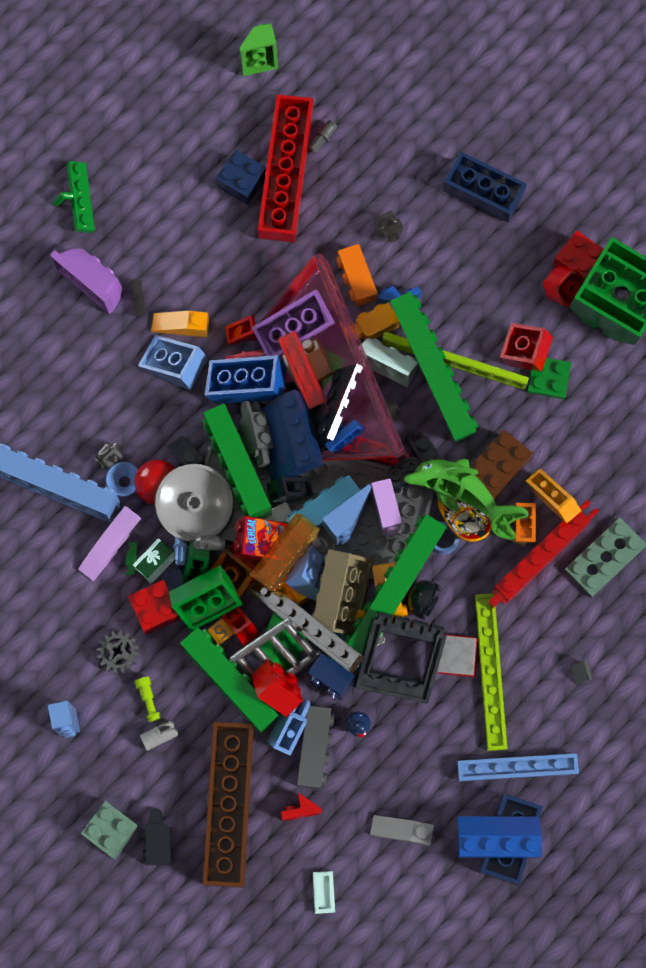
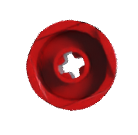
[543,266,587,307]

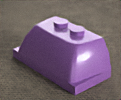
[50,248,122,315]
[252,289,335,357]

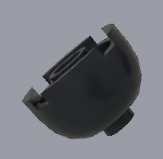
[405,580,441,620]

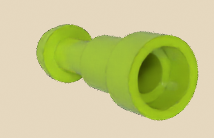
[134,676,160,722]

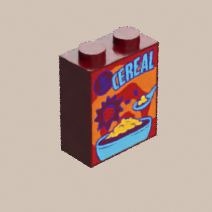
[233,516,288,565]

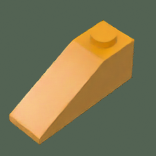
[151,311,209,338]

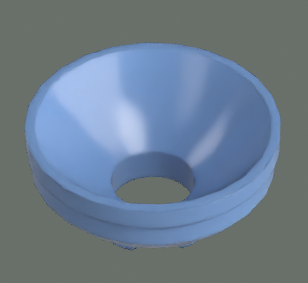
[106,462,138,497]

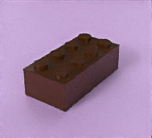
[470,429,533,501]

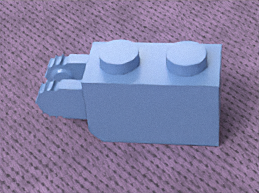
[267,700,310,755]

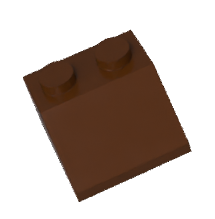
[282,335,334,392]
[211,545,264,598]

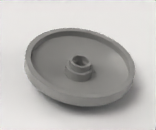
[155,464,233,541]

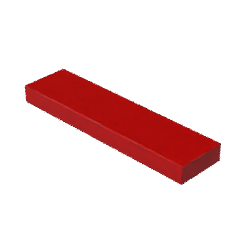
[278,331,327,409]

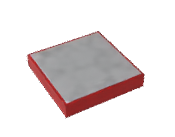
[437,635,477,677]

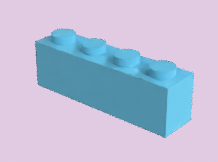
[286,475,360,542]

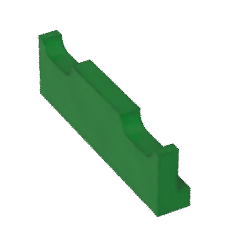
[125,542,138,576]

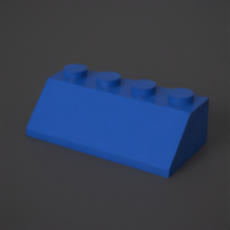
[458,816,542,858]

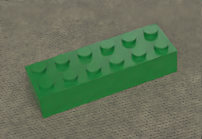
[202,403,272,519]
[180,627,279,735]

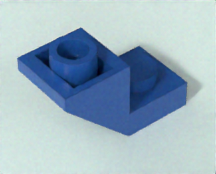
[378,286,422,307]

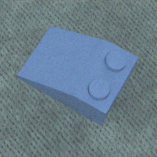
[138,335,208,390]
[322,484,372,545]

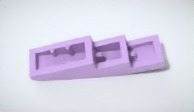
[78,506,141,581]

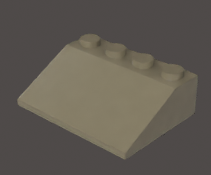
[312,549,374,635]

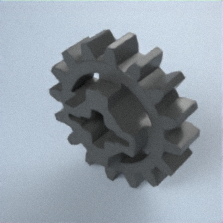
[97,631,140,674]

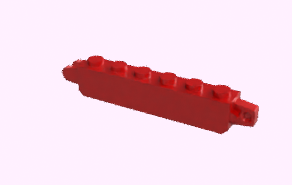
[488,500,599,609]

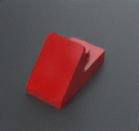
[225,315,257,345]
[281,792,322,821]

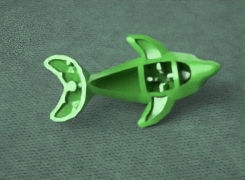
[404,459,529,540]

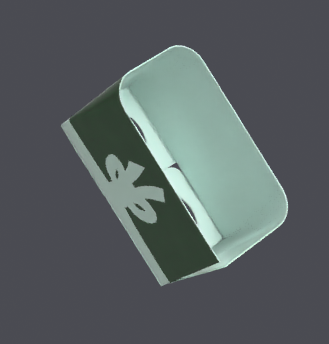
[133,539,175,584]

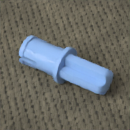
[173,537,188,565]

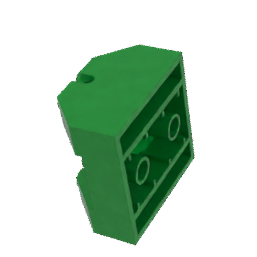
[570,237,646,345]

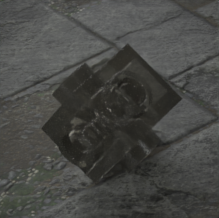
[375,211,403,243]

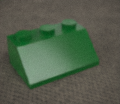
[169,565,242,631]
[255,612,308,671]

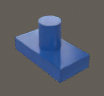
[325,420,366,454]

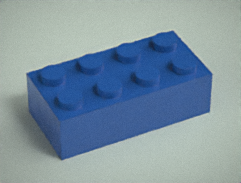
[205,355,287,404]

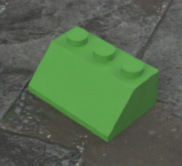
[240,23,278,77]

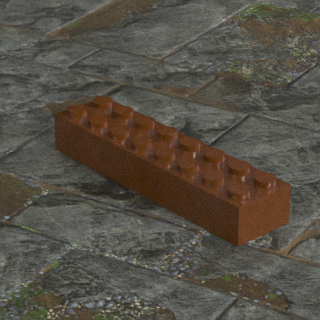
[203,722,254,888]

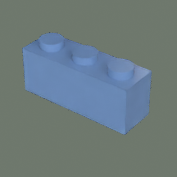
[48,701,80,738]

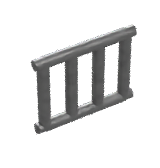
[230,617,321,680]

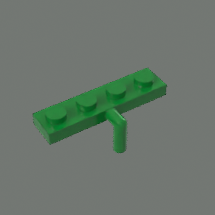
[53,161,95,233]

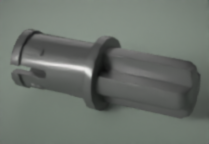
[308,120,337,153]

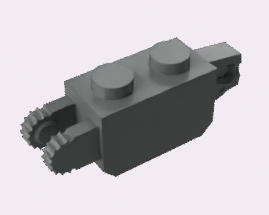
[238,401,274,467]

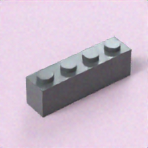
[297,706,335,790]

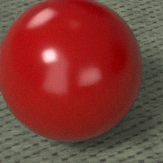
[134,459,175,505]

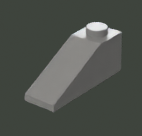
[370,815,434,847]

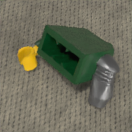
[182,535,226,584]

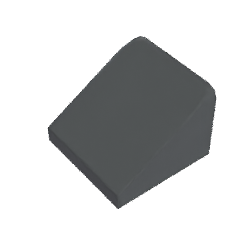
[571,660,593,685]

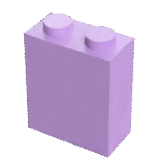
[371,478,402,537]

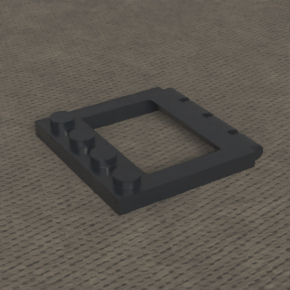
[353,611,447,704]

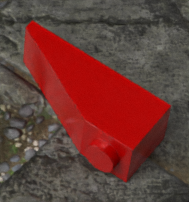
[220,607,260,647]

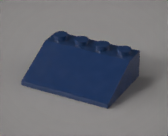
[261,390,324,481]

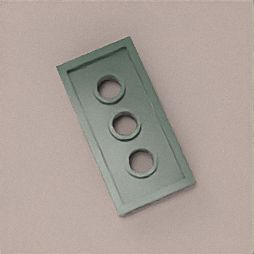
[564,518,646,598]

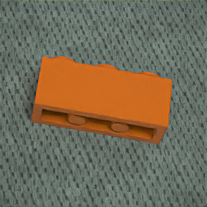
[336,244,378,307]

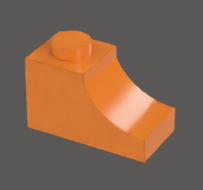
[515,503,536,543]

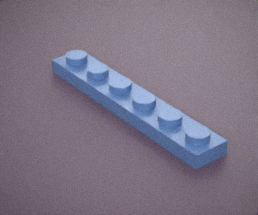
[457,753,579,782]

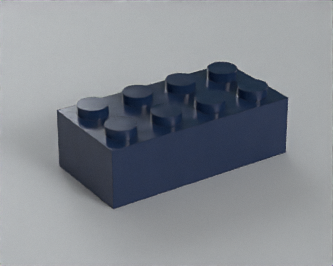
[443,152,527,223]
[479,794,543,886]

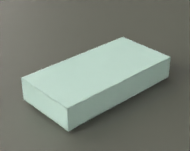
[313,871,335,914]

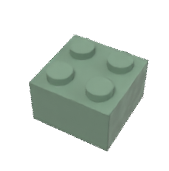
[81,801,139,859]

